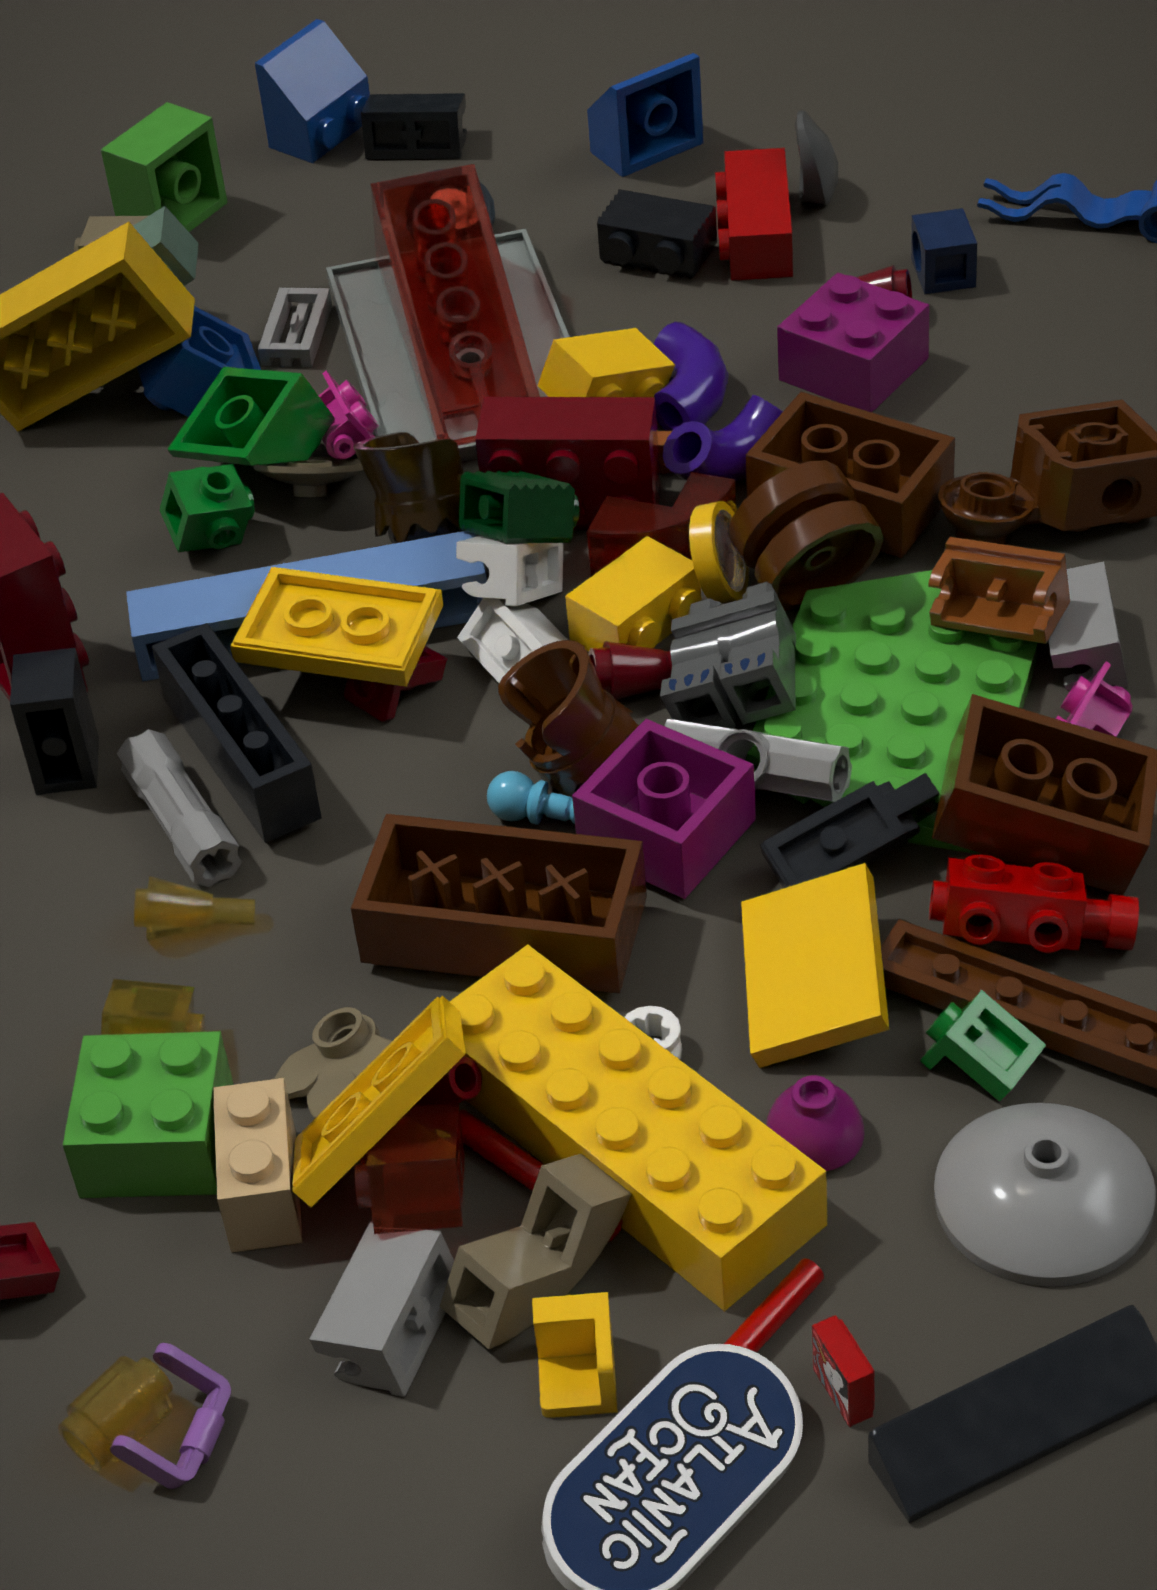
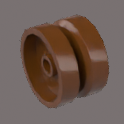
[728,460,884,611]

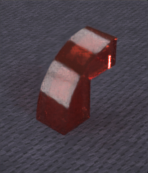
[587,472,737,577]

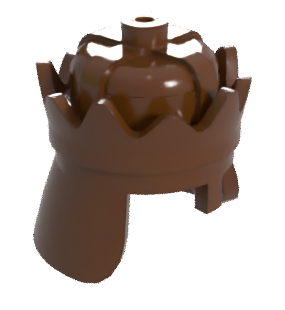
[498,640,639,797]

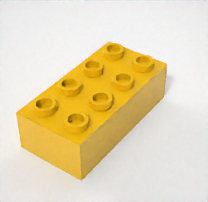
[0,221,195,432]

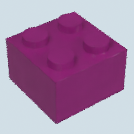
[777,272,930,412]
[572,719,756,899]

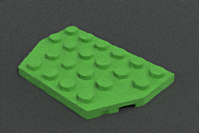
[745,570,1042,854]

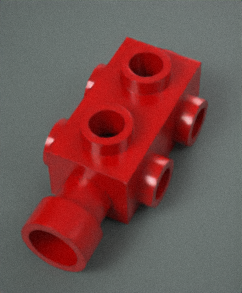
[929,854,1139,953]

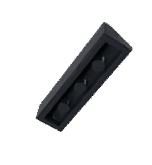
[868,1305,1157,1523]

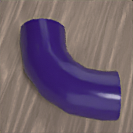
[654,322,729,431]
[662,395,783,489]

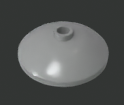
[934,1103,1156,1287]

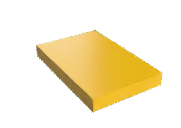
[230,567,444,687]
[741,863,890,1068]
[292,995,465,1207]

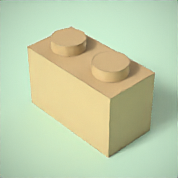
[213,1078,303,1253]

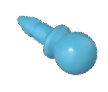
[487,771,575,825]

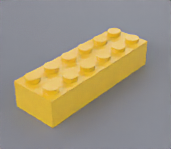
[449,944,827,1312]

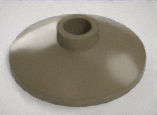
[253,457,363,497]

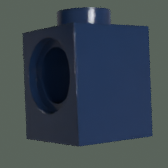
[911,208,977,294]

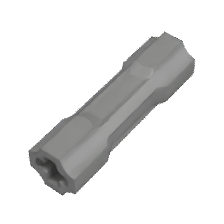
[117,729,242,887]

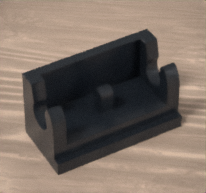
[361,93,467,159]

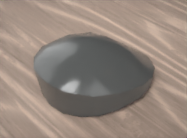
[795,110,838,206]

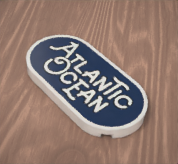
[541,1344,803,1590]

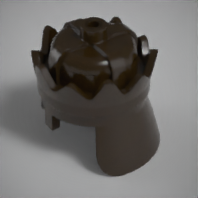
[353,432,465,544]

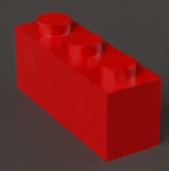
[715,148,793,281]

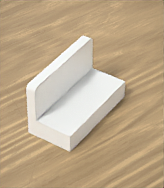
[457,598,567,683]

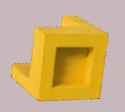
[532,1292,618,1418]

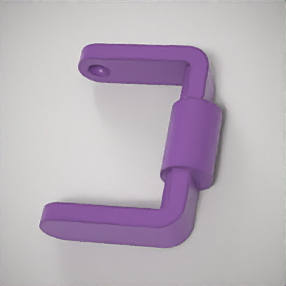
[110,1343,231,1489]

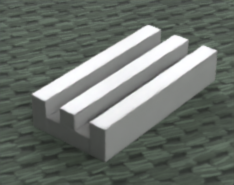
[258,287,332,367]

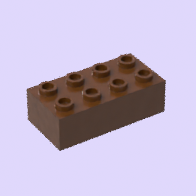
[350,814,647,993]

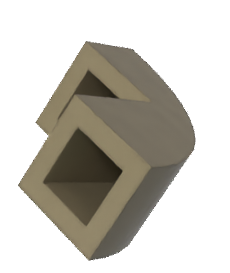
[439,1154,632,1349]

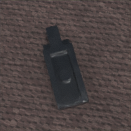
[760,773,940,888]

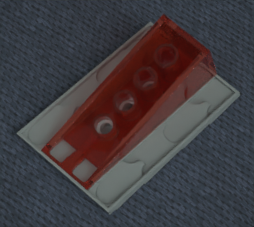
[326,164,570,462]

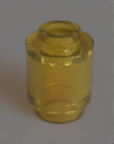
[58,1356,173,1471]

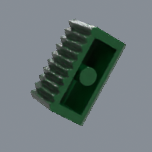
[459,471,579,544]

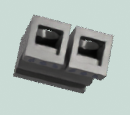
[660,582,796,728]

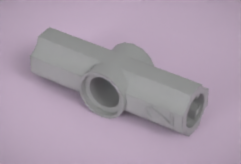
[665,719,852,802]

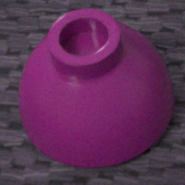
[766,1075,865,1171]

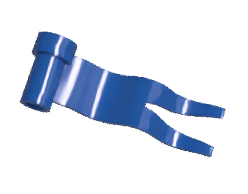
[977,173,1157,243]

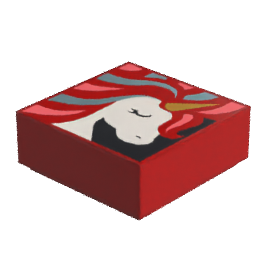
[812,1315,875,1427]

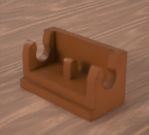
[928,537,1070,644]

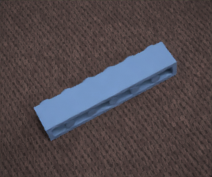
[126,531,487,682]

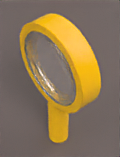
[689,501,749,604]

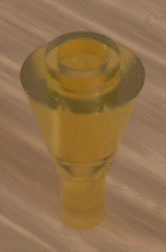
[134,876,255,941]

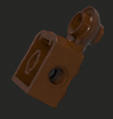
[938,399,1157,545]

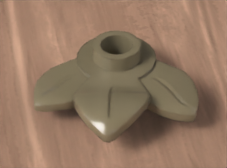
[274,1007,391,1119]

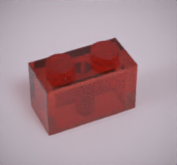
[355,1102,466,1234]

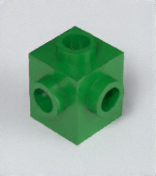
[159,464,254,553]

